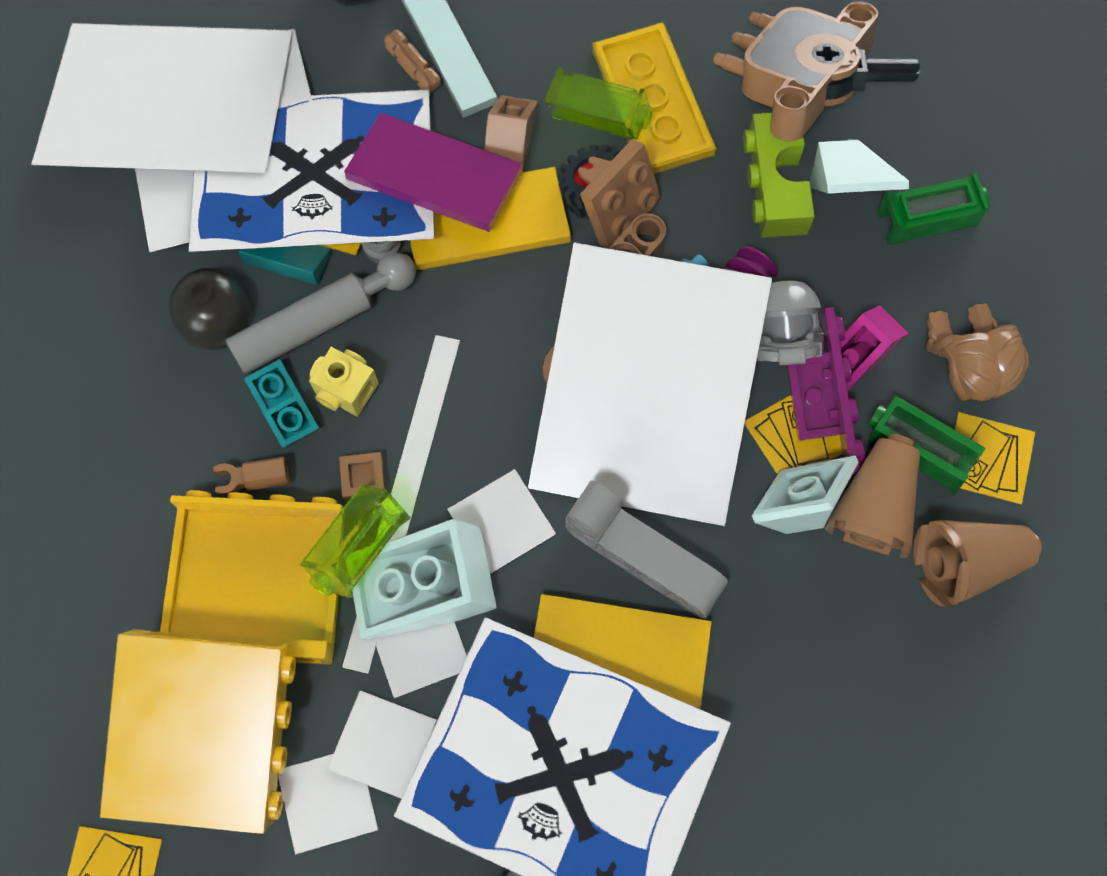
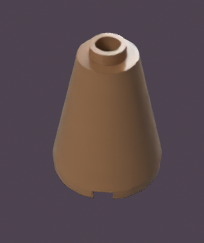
[825,434,920,558]
[913,520,1042,607]

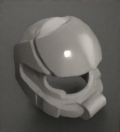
[757,281,824,366]

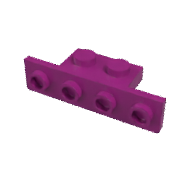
[786,307,865,475]

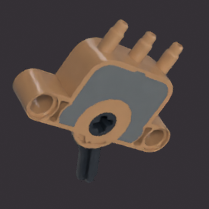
[713,2,920,141]

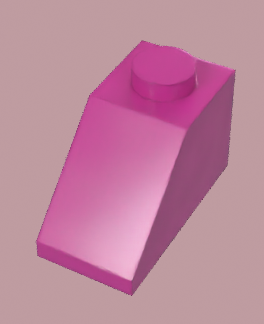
[839,305,909,392]

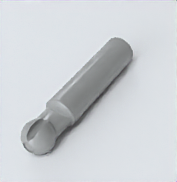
[225,252,416,375]

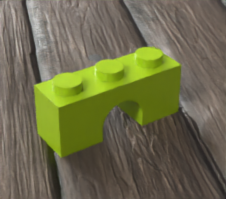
[743,113,815,238]

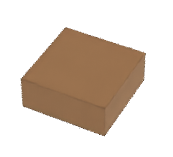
[339,452,386,501]

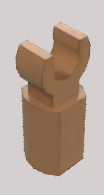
[213,456,290,498]

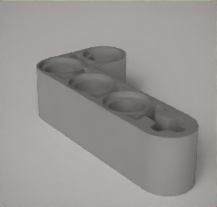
[565,481,729,619]

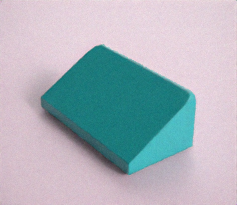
[239,245,331,285]

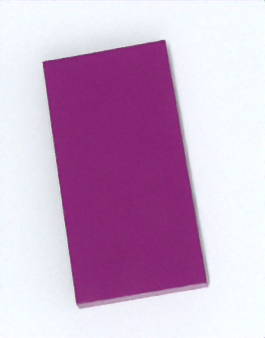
[344,113,523,232]

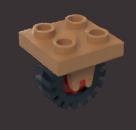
[557,139,661,249]

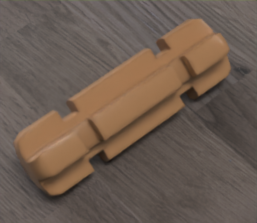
[384,30,441,94]

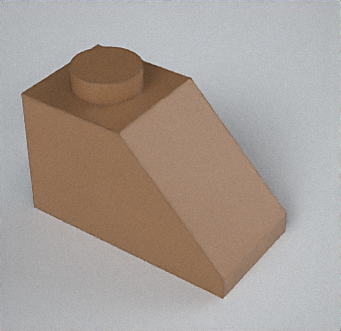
[485,95,538,164]

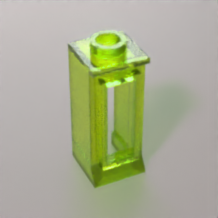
[544,66,652,141]
[300,485,411,598]

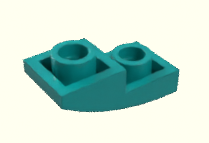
[244,359,319,449]

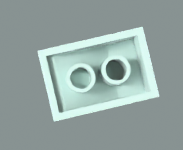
[347,518,497,640]

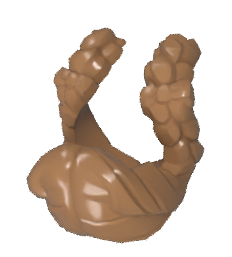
[925,303,1029,401]

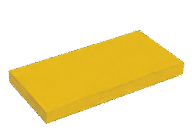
[592,22,716,174]
[410,167,571,271]
[534,594,712,709]

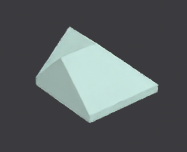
[810,139,909,193]
[752,456,859,534]

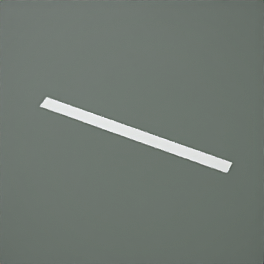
[342,335,460,674]

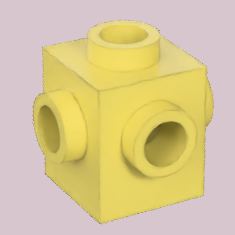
[309,347,379,417]

